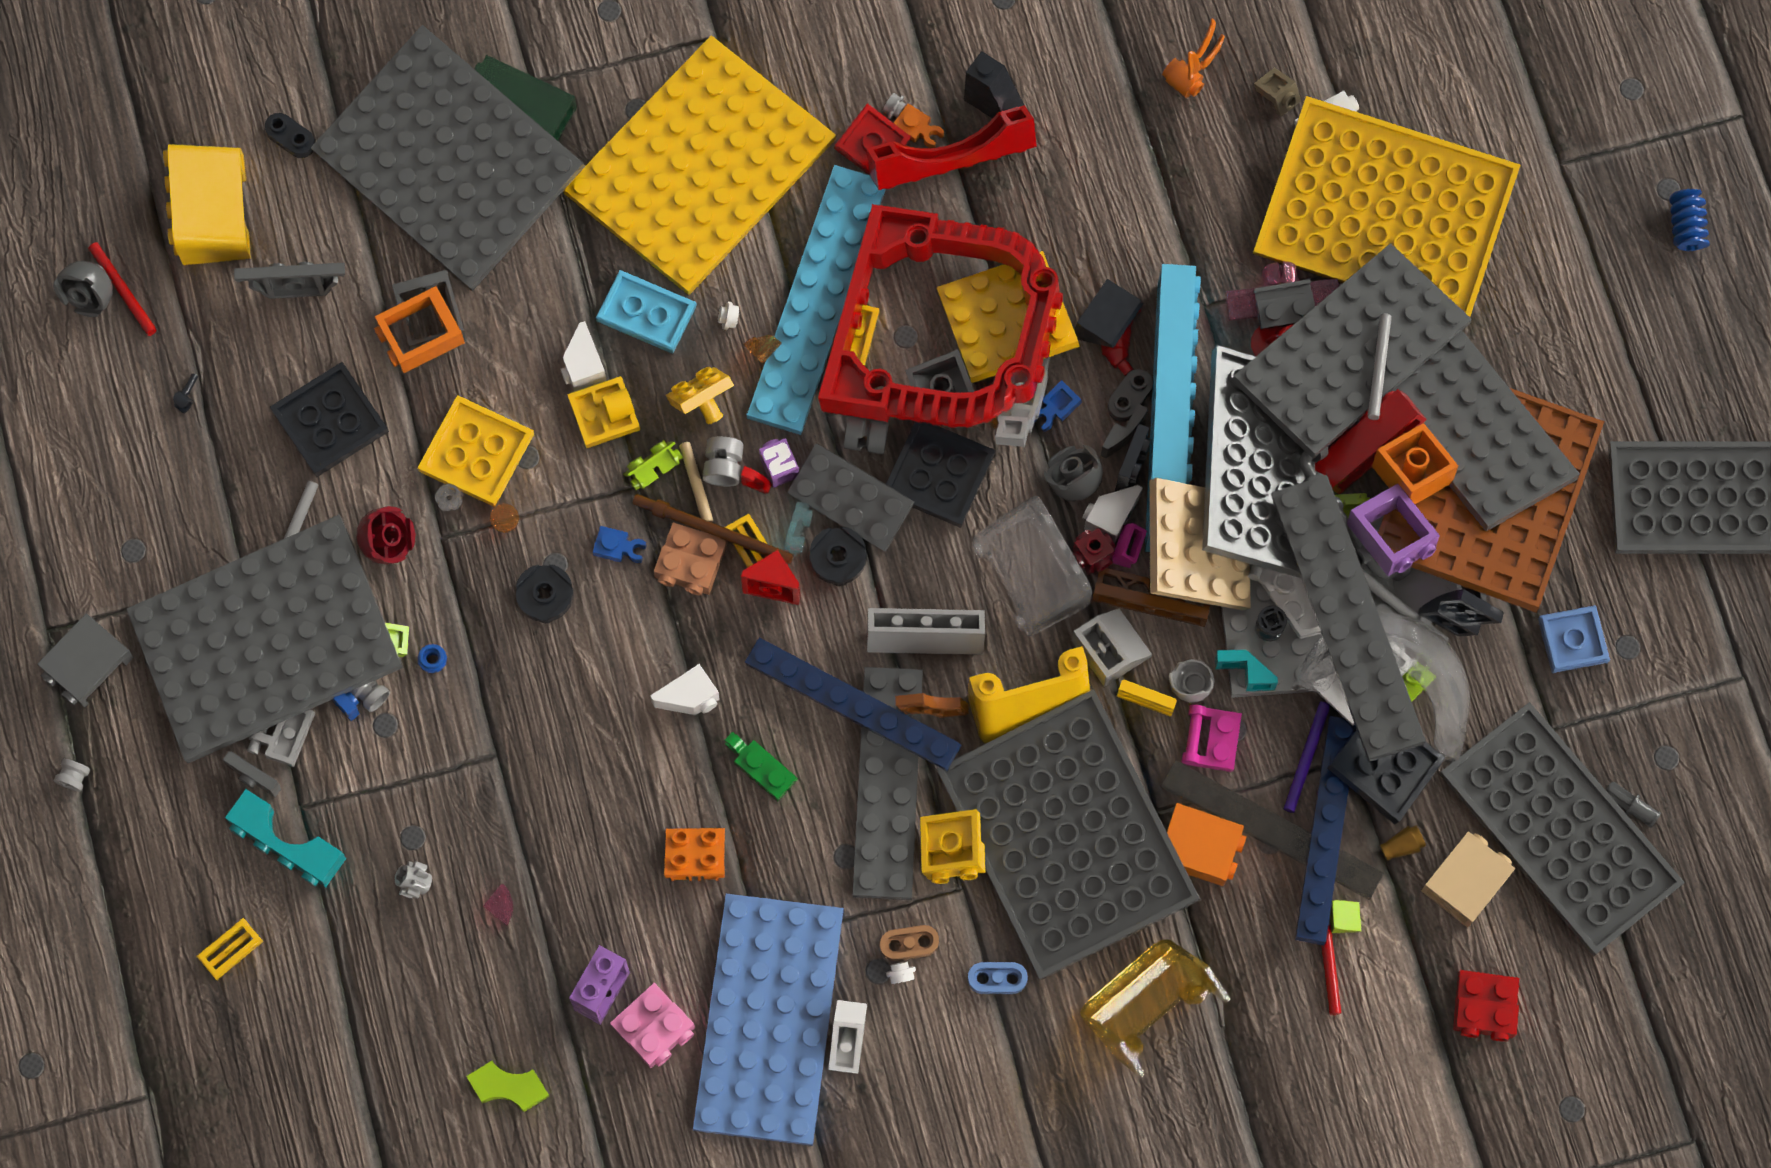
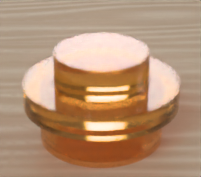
[490,504,519,533]

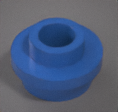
[418,644,447,673]

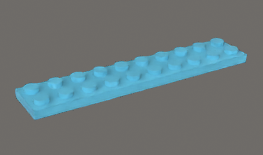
[747,165,886,435]

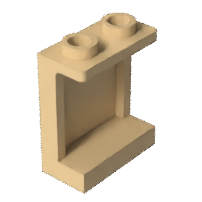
[1421,831,1516,928]

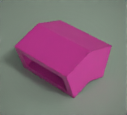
[1112,523,1147,568]

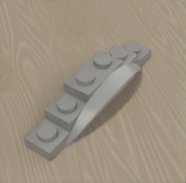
[995,357,1051,447]

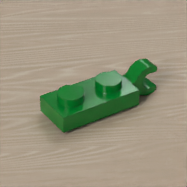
[725,732,798,801]

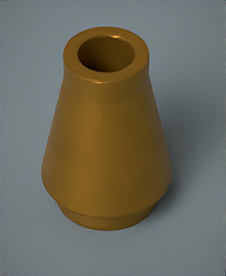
[1380,825,1426,861]

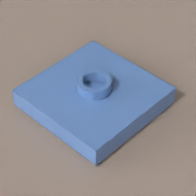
[1538,605,1610,673]

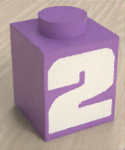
[759,438,799,488]

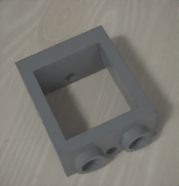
[392,270,467,350]

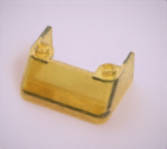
[1080,939,1230,1077]

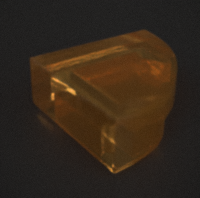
[743,334,782,364]

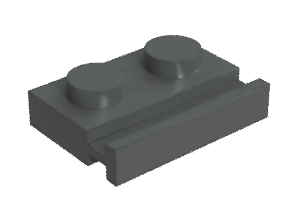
[1253,279,1315,330]

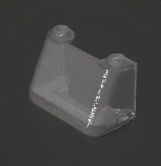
[972,495,1092,637]

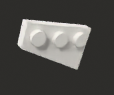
[1249,564,1321,639]

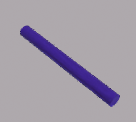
[1283,702,1331,813]

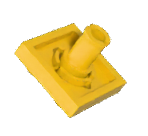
[666,367,734,424]

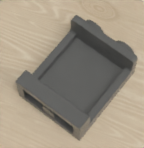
[37,613,134,708]

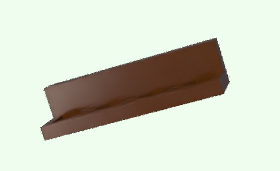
[1092,568,1210,627]

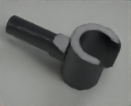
[173,373,198,413]

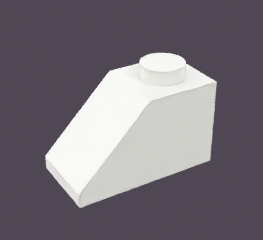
[560,321,607,392]
[1082,485,1143,544]
[650,664,720,715]
[828,1000,867,1074]

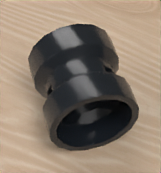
[1255,606,1287,642]

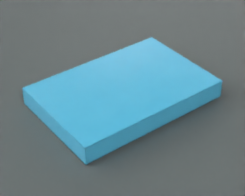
[596,270,697,354]

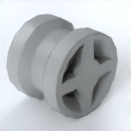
[53,758,90,792]

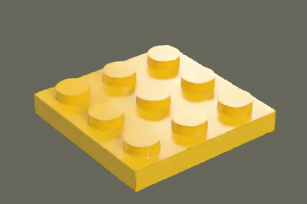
[418,395,534,507]

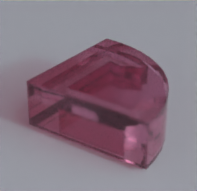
[483,884,514,926]

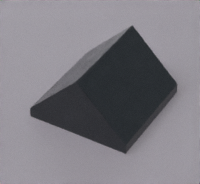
[1074,279,1144,348]

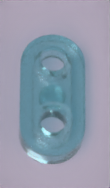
[784,501,813,558]

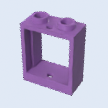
[1347,484,1440,576]
[569,945,630,1025]

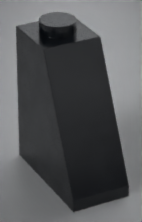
[964,51,1024,119]

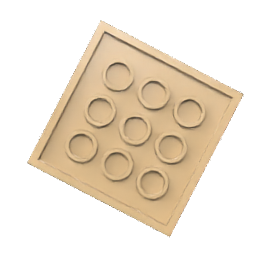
[1149,478,1251,610]

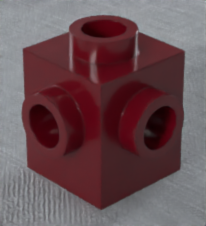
[1072,528,1115,576]

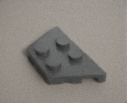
[234,262,345,299]

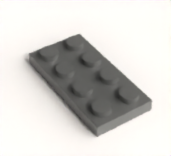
[787,443,915,551]

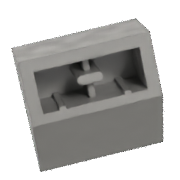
[1071,608,1152,687]

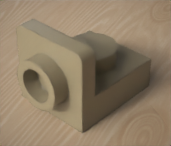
[1254,67,1301,116]

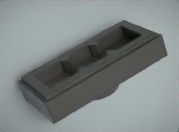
[223,751,281,798]

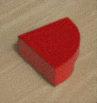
[741,466,772,494]

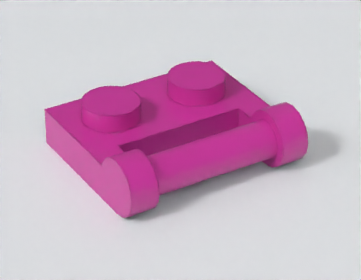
[1181,705,1242,772]

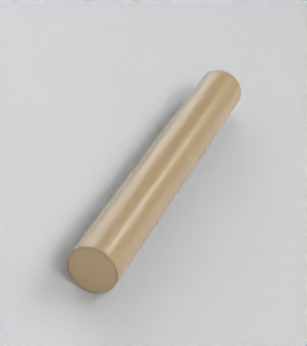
[679,442,714,522]

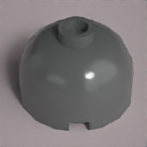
[53,261,113,317]
[1044,445,1103,501]

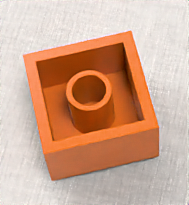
[1372,423,1459,504]

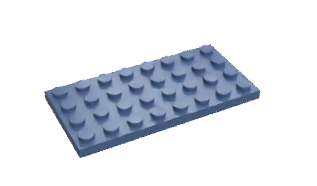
[693,893,844,1146]

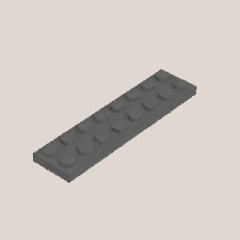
[853,667,923,901]

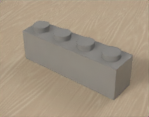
[867,608,985,655]

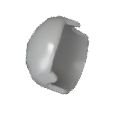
[1169,659,1215,703]

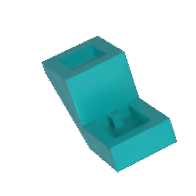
[1215,650,1278,691]

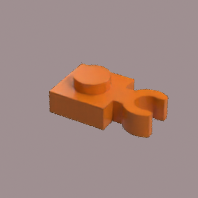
[894,103,944,148]

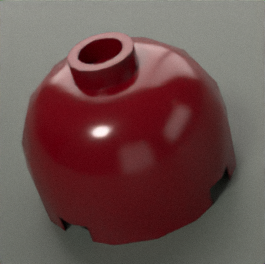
[356,506,416,565]

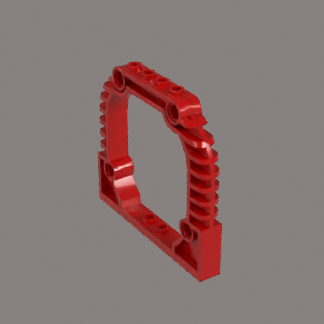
[818,204,1063,428]

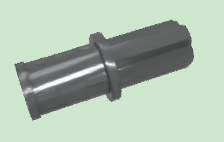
[1605,782,1661,828]

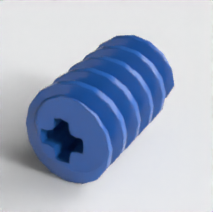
[1669,189,1710,251]

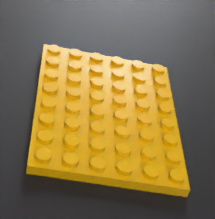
[563,35,836,295]
[1253,96,1520,317]

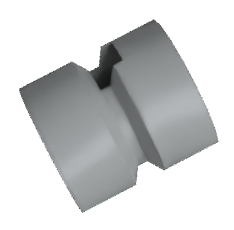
[703,436,744,487]

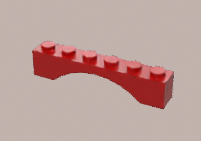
[866,105,1037,190]

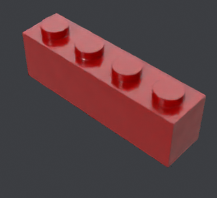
[1315,389,1427,494]

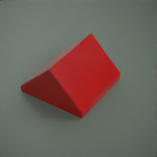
[741,550,800,605]

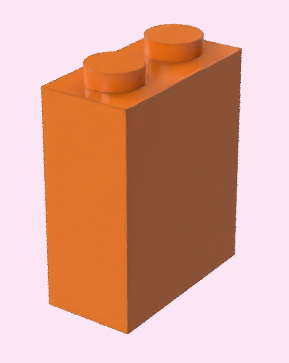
[1167,803,1247,886]

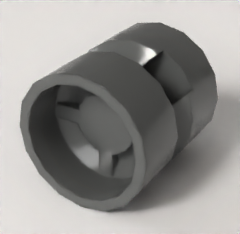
[844,416,889,454]

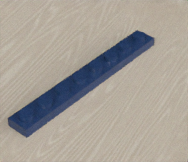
[745,637,961,771]
[1295,716,1356,946]

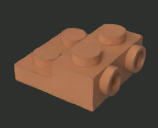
[654,523,728,595]

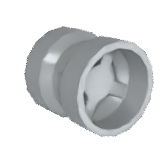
[350,680,390,712]

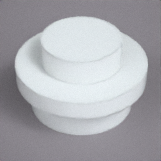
[718,302,739,330]
[886,962,916,984]

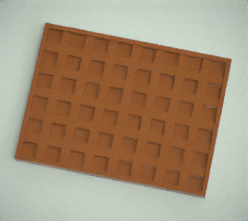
[1378,388,1604,613]

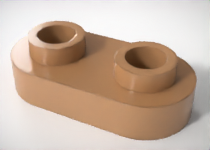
[880,925,939,961]

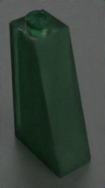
[474,55,577,141]

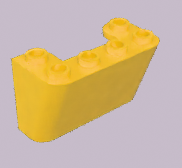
[163,144,251,265]

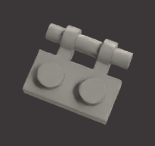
[247,710,315,767]

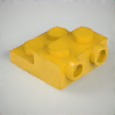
[920,809,985,884]

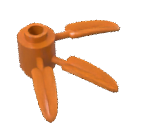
[1162,18,1225,98]

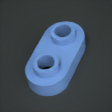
[968,962,1028,994]

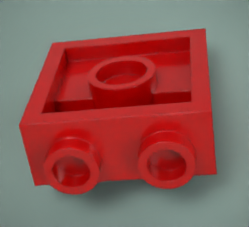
[1453,970,1520,1042]

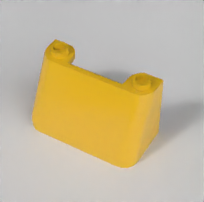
[967,646,1090,744]

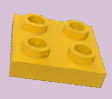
[567,376,640,449]

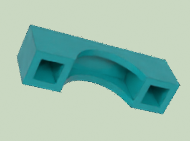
[225,789,346,887]

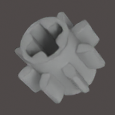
[395,861,432,898]

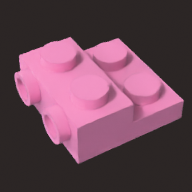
[610,983,695,1068]

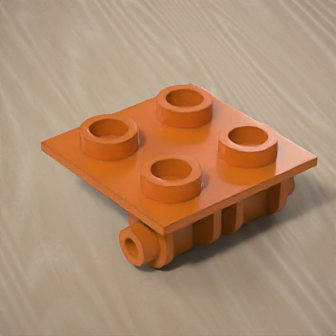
[664,828,725,881]

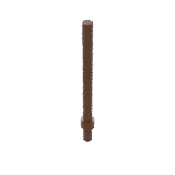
[633,494,794,565]

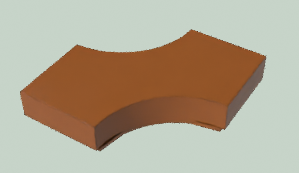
[895,693,969,718]

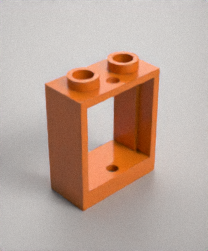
[374,286,465,374]

